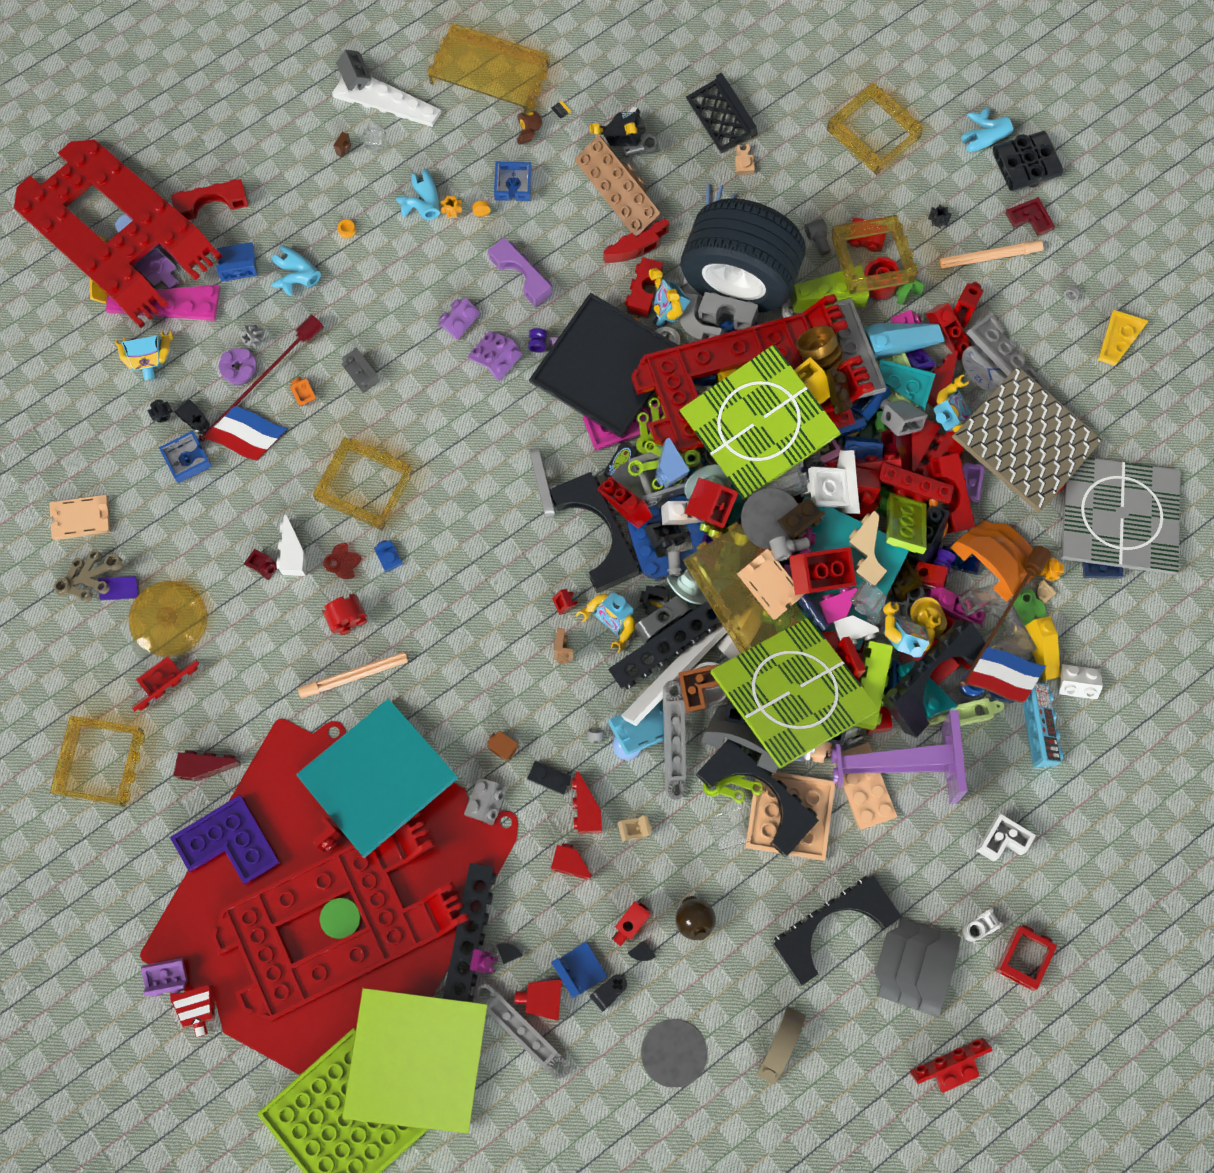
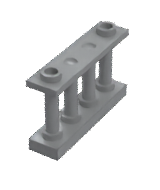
[628,447,704,506]

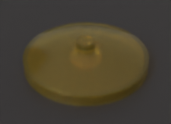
[129,581,208,657]

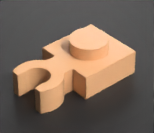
[735,144,755,175]

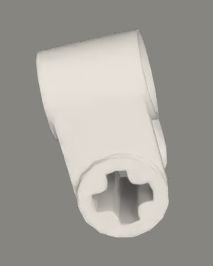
[962,908,1003,942]

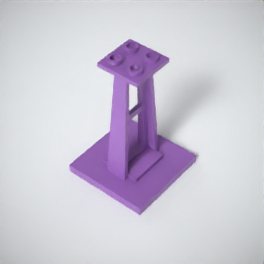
[831,710,967,804]

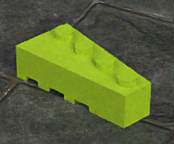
[791,265,869,313]
[855,641,893,730]

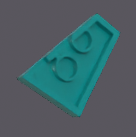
[879,359,935,411]
[896,661,958,719]

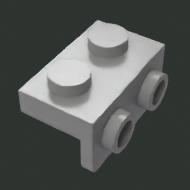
[464,778,506,825]

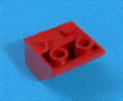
[684,478,738,528]

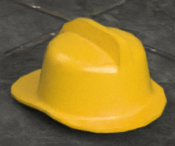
[910,597,947,637]

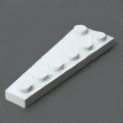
[332,76,441,127]

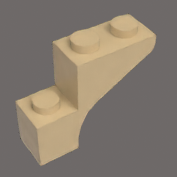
[849,511,887,588]

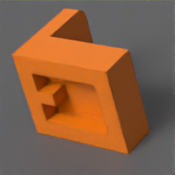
[289,377,316,406]

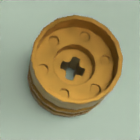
[796,326,844,374]

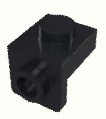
[640,585,669,609]

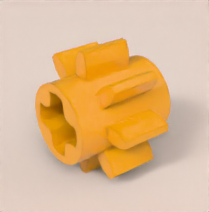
[440,195,462,218]
[1040,558,1064,581]

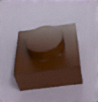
[333,131,351,157]

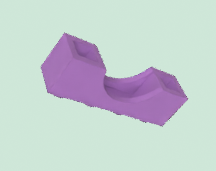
[488,238,552,308]

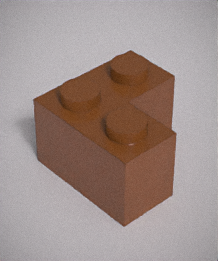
[678,664,719,713]

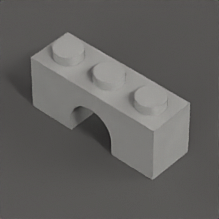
[698,292,758,330]

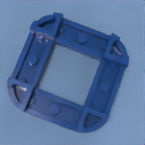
[628,496,706,581]

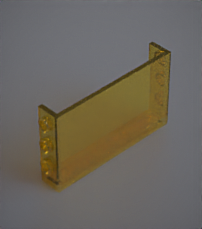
[427,23,550,114]
[683,522,805,654]

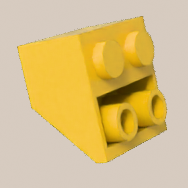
[794,357,830,405]

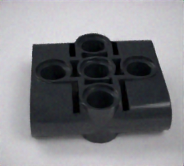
[993,131,1063,191]

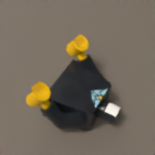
[589,107,646,146]

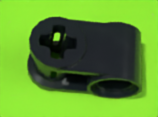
[174,399,210,434]
[589,975,627,1012]

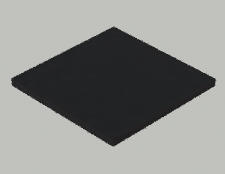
[529,292,679,439]

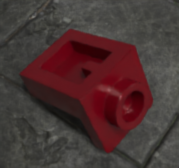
[244,549,277,580]

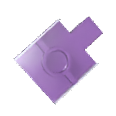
[135,247,179,289]

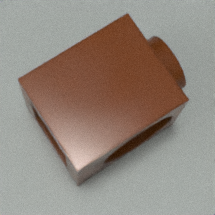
[487,731,519,763]

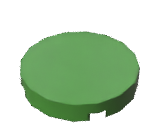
[320,898,361,939]

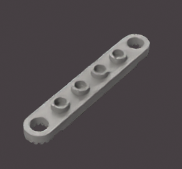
[663,680,686,800]
[474,984,569,1079]

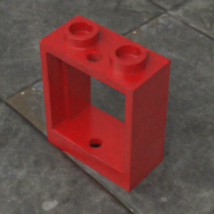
[995,925,1057,991]

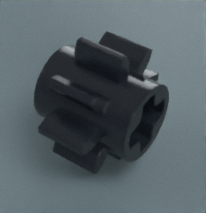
[928,204,952,229]
[147,399,173,423]

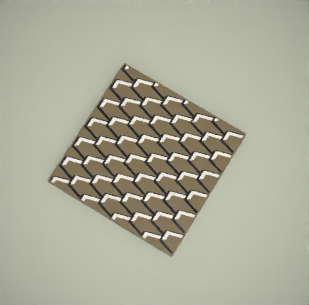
[952,366,1103,513]

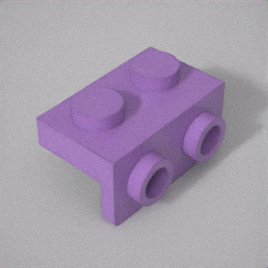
[437,297,481,340]
[141,958,188,997]

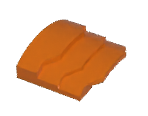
[951,520,1036,602]

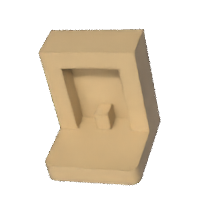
[618,815,652,842]

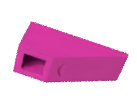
[926,587,986,627]

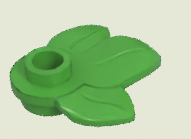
[1007,588,1046,626]

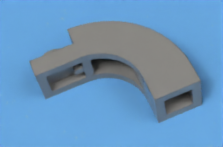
[679,292,727,341]

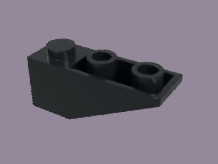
[907,505,950,565]

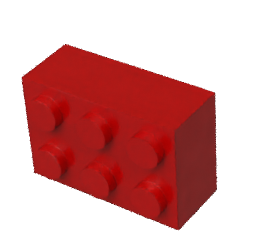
[789,547,857,595]

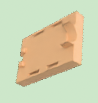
[50,495,111,540]
[737,549,804,620]

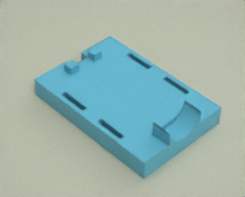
[608,701,664,755]

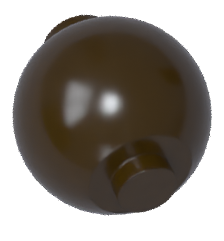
[675,896,716,941]

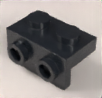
[644,522,691,549]

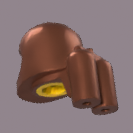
[517,111,543,145]

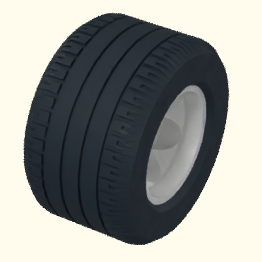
[680,198,806,313]

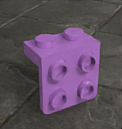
[468,331,523,381]

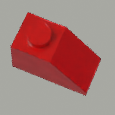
[551,843,591,880]

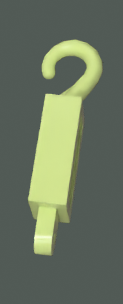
[928,698,1004,726]

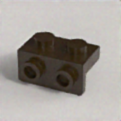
[826,368,852,415]

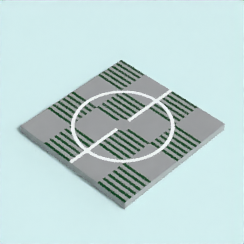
[1061,457,1180,575]

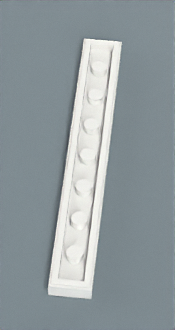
[621,612,740,726]

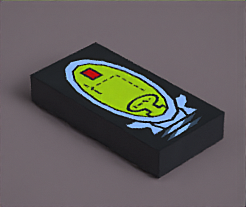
[603,442,638,477]

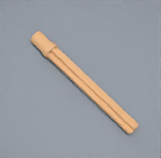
[939,240,1043,269]
[298,652,408,699]

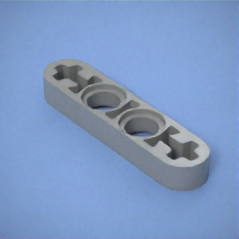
[529,448,555,518]

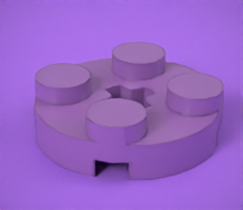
[219,348,257,385]

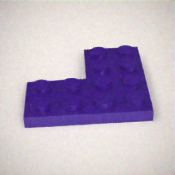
[170,795,280,885]

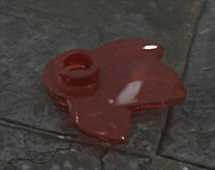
[323,543,362,579]

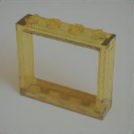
[826,82,924,175]
[832,215,918,294]
[313,437,413,531]
[50,715,145,807]

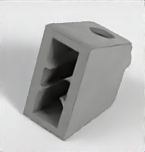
[880,399,928,436]

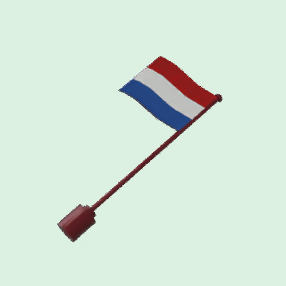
[199,314,324,461]

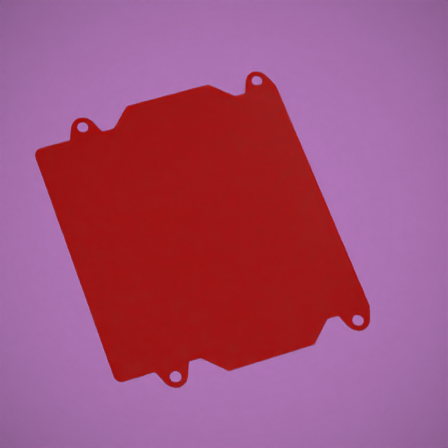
[140,719,518,1075]

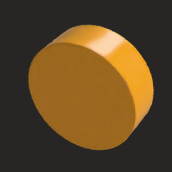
[472,200,491,217]
[337,219,356,238]

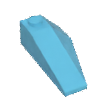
[863,323,945,361]

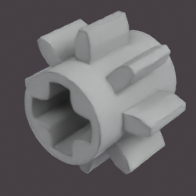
[241,324,264,348]

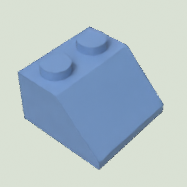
[655,438,690,489]

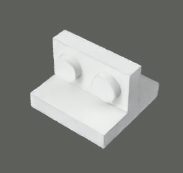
[800,467,850,508]

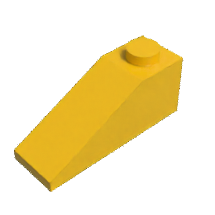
[1022,616,1061,681]

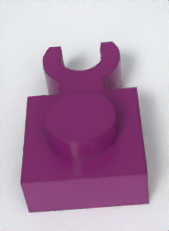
[470,949,498,974]

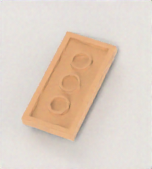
[834,743,897,831]

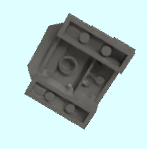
[702,706,778,774]
[875,918,961,1017]

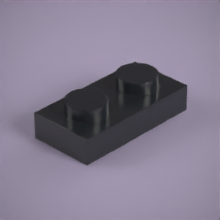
[527,761,571,795]

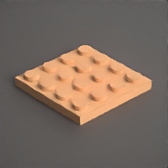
[745,772,835,861]

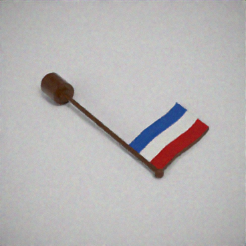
[960,546,1052,703]

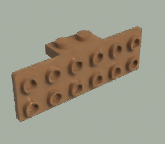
[575,135,661,237]

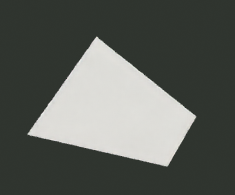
[831,450,860,514]

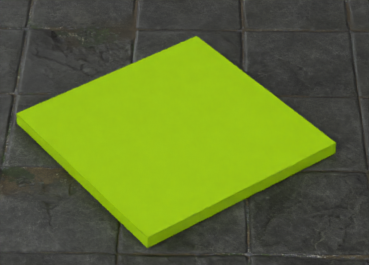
[342,988,487,1134]

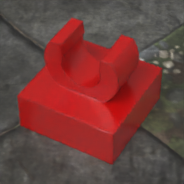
[552,588,578,615]

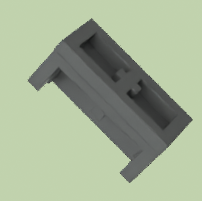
[336,49,371,91]
[342,347,379,393]

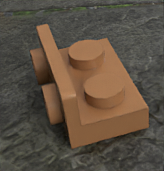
[553,628,574,664]

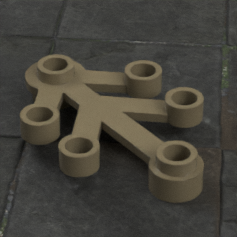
[54,550,123,602]

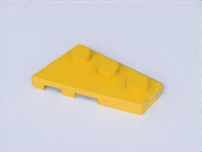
[1098,310,1148,366]

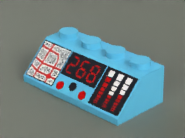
[1022,683,1063,768]

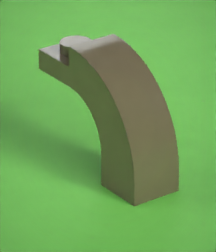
[756,1006,806,1085]

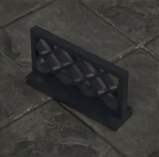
[686,72,758,153]

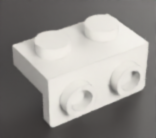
[1059,664,1103,699]

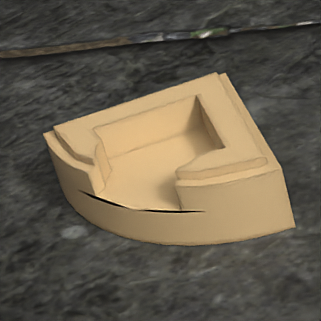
[1036,579,1057,604]

